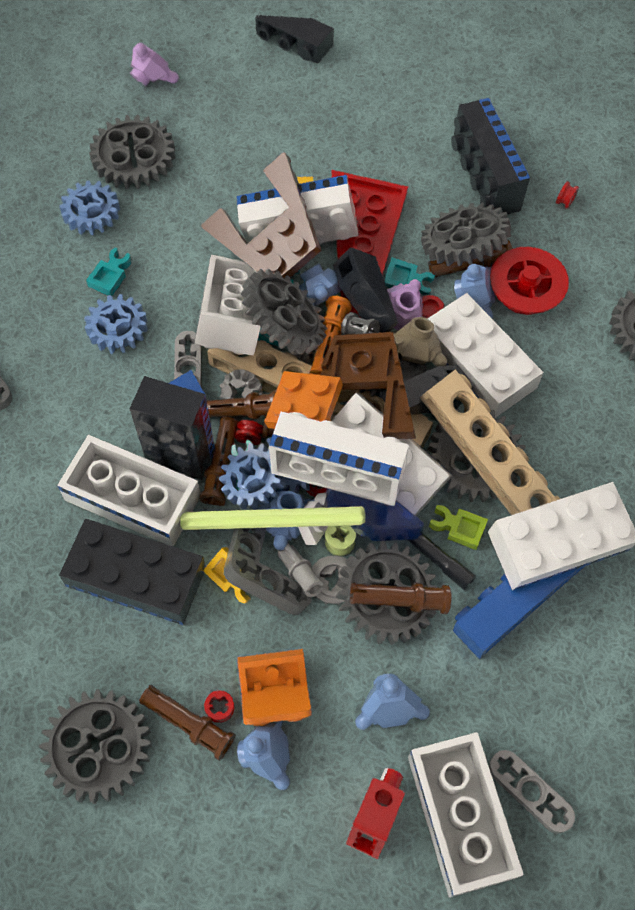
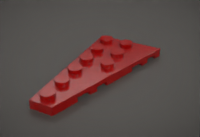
[331,170,409,310]

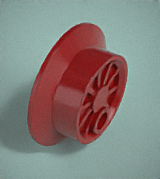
[490,247,569,315]

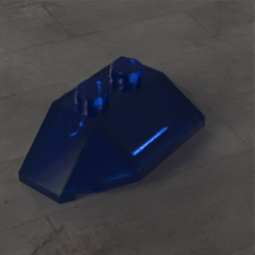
[325,488,424,541]

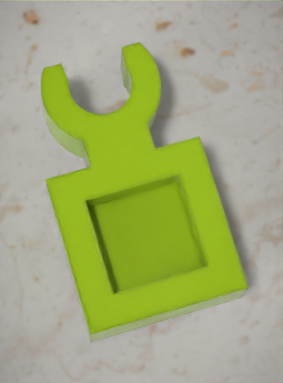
[429,505,488,550]

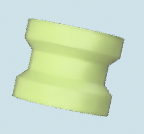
[325,525,356,556]

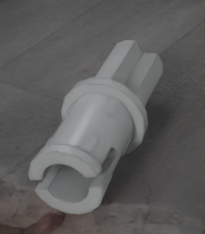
[278,543,324,597]

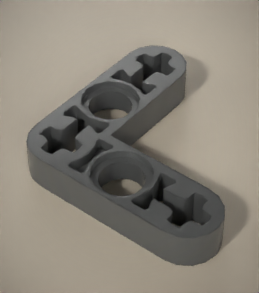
[224,528,311,615]

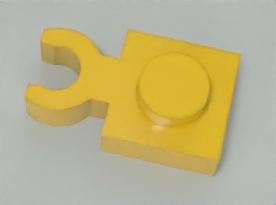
[203,546,254,604]

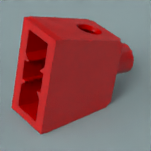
[346,768,405,859]

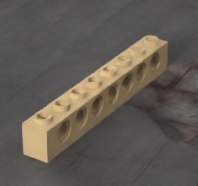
[207,340,433,448]

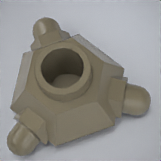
[394,317,447,367]

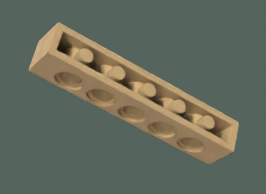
[420,369,560,515]

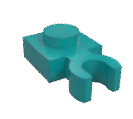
[86,248,132,297]
[384,257,435,295]

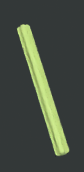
[180,506,365,530]

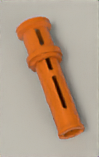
[309,296,352,375]

